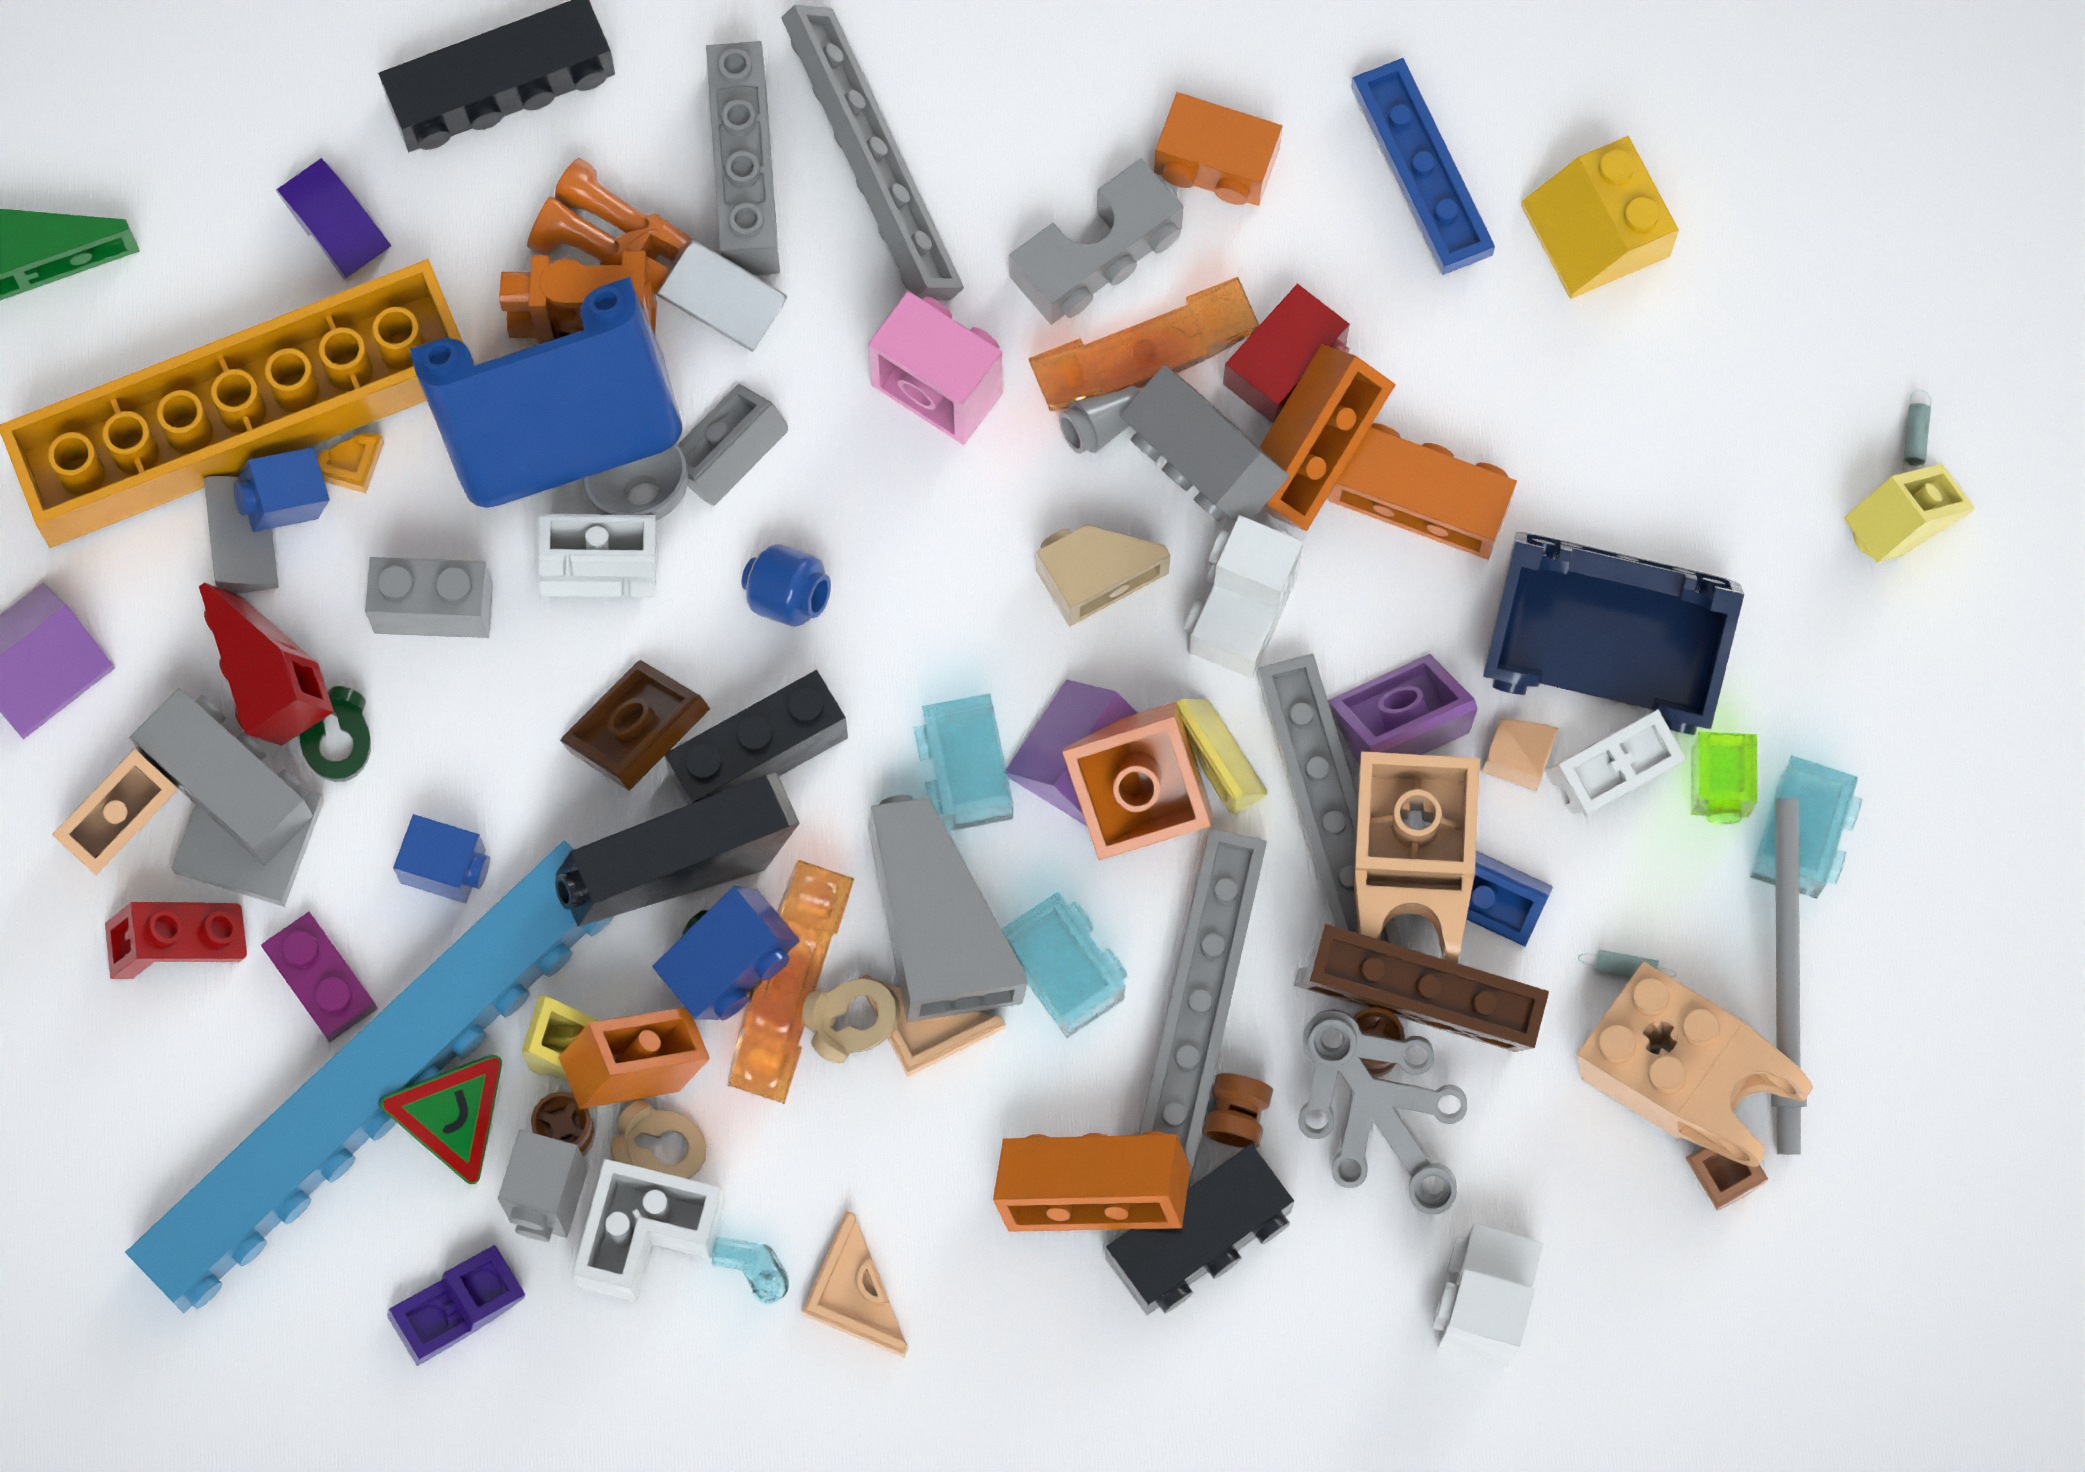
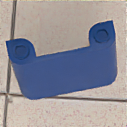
[410,277,682,508]

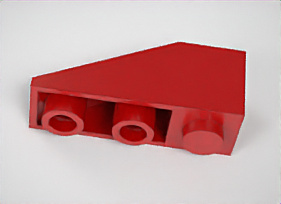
[198,582,334,746]

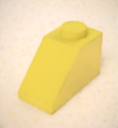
[1843,464,1975,563]

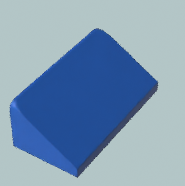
[1466,851,1553,947]

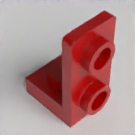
[105,902,247,979]

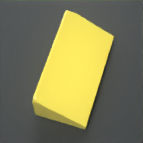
[1176,699,1267,815]

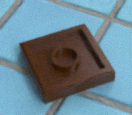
[560,660,711,791]

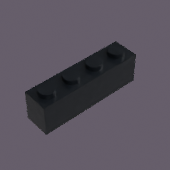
[378,0,615,153]

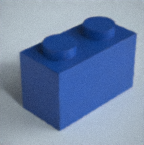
[652,886,800,1021]

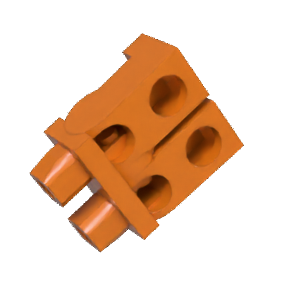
[499,251,657,344]

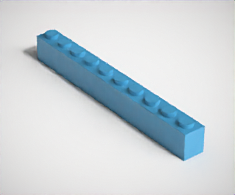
[125,840,614,1314]

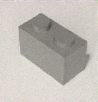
[365,557,493,638]
[497,1129,588,1242]

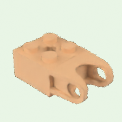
[1353,752,1480,963]
[1576,961,1813,1167]

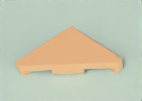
[858,974,1005,1077]
[802,1210,908,1358]

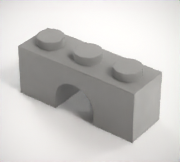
[1009,158,1184,325]

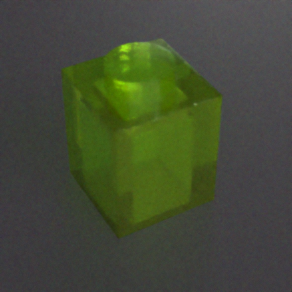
[1691,732,1758,824]

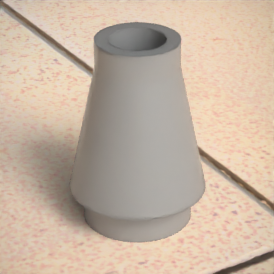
[1059,385,1140,454]

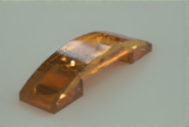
[1028,277,1259,411]
[727,860,854,1104]

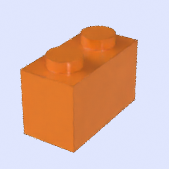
[1154,92,1283,206]
[558,1007,710,1110]

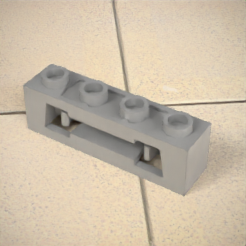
[706,41,780,275]

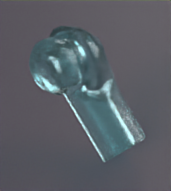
[711,1236,789,1304]

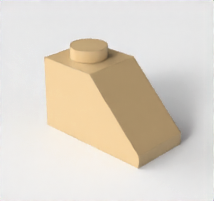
[1036,525,1171,627]

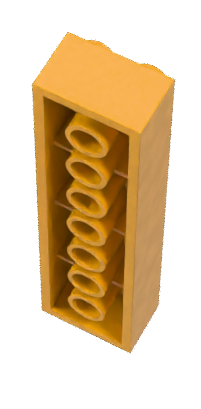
[0,259,464,548]

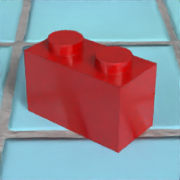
[1223,283,1350,424]

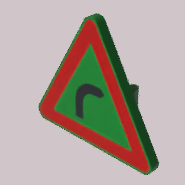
[378,1054,502,1185]

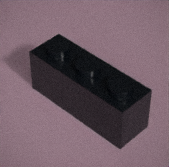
[664,669,848,805]
[1105,1143,1294,1316]

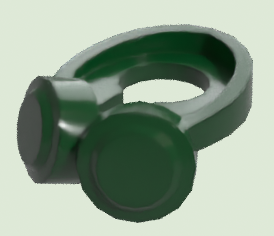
[299,686,371,782]

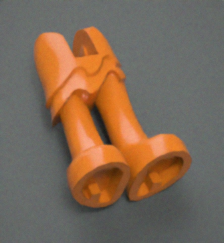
[527,157,694,294]

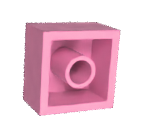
[868,291,1003,445]

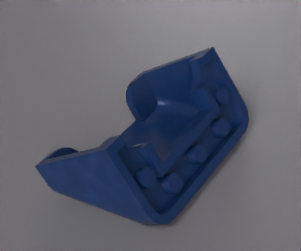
[1483,532,1745,735]

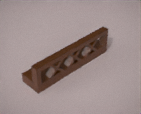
[1294,923,1549,1052]

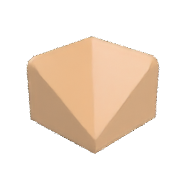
[1482,718,1559,791]

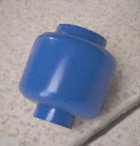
[741,544,831,627]

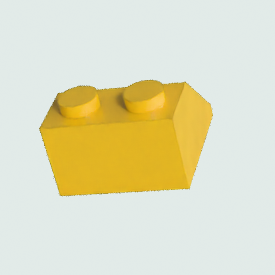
[1521,135,1679,299]

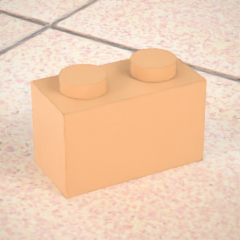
[52,749,178,875]

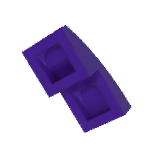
[275,158,391,280]
[387,1245,526,1366]

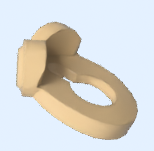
[802,979,900,1064]
[610,1099,707,1179]

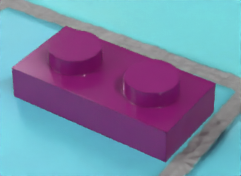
[261,911,378,1042]

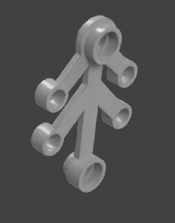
[1298,1009,1467,1214]

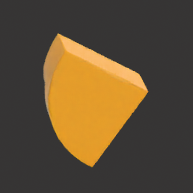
[317,433,384,494]

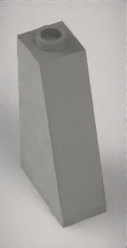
[868,795,1027,1023]

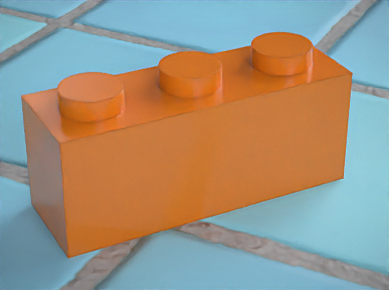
[1259,344,1396,531]
[1328,423,1517,560]
[993,1131,1191,1232]

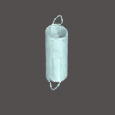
[1903,390,1932,473]
[1578,949,1676,978]

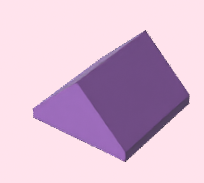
[0,582,115,740]
[1328,654,1478,764]
[1004,679,1138,826]

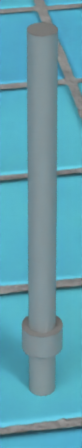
[1771,798,1807,1155]

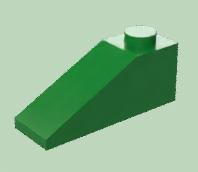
[0,209,140,301]

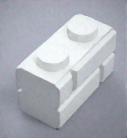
[538,514,656,597]

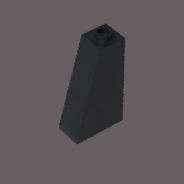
[555,771,800,927]

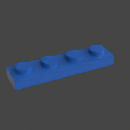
[1351,58,1495,275]

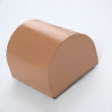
[1685,1147,1768,1211]

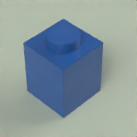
[234,447,330,532]
[393,814,490,904]

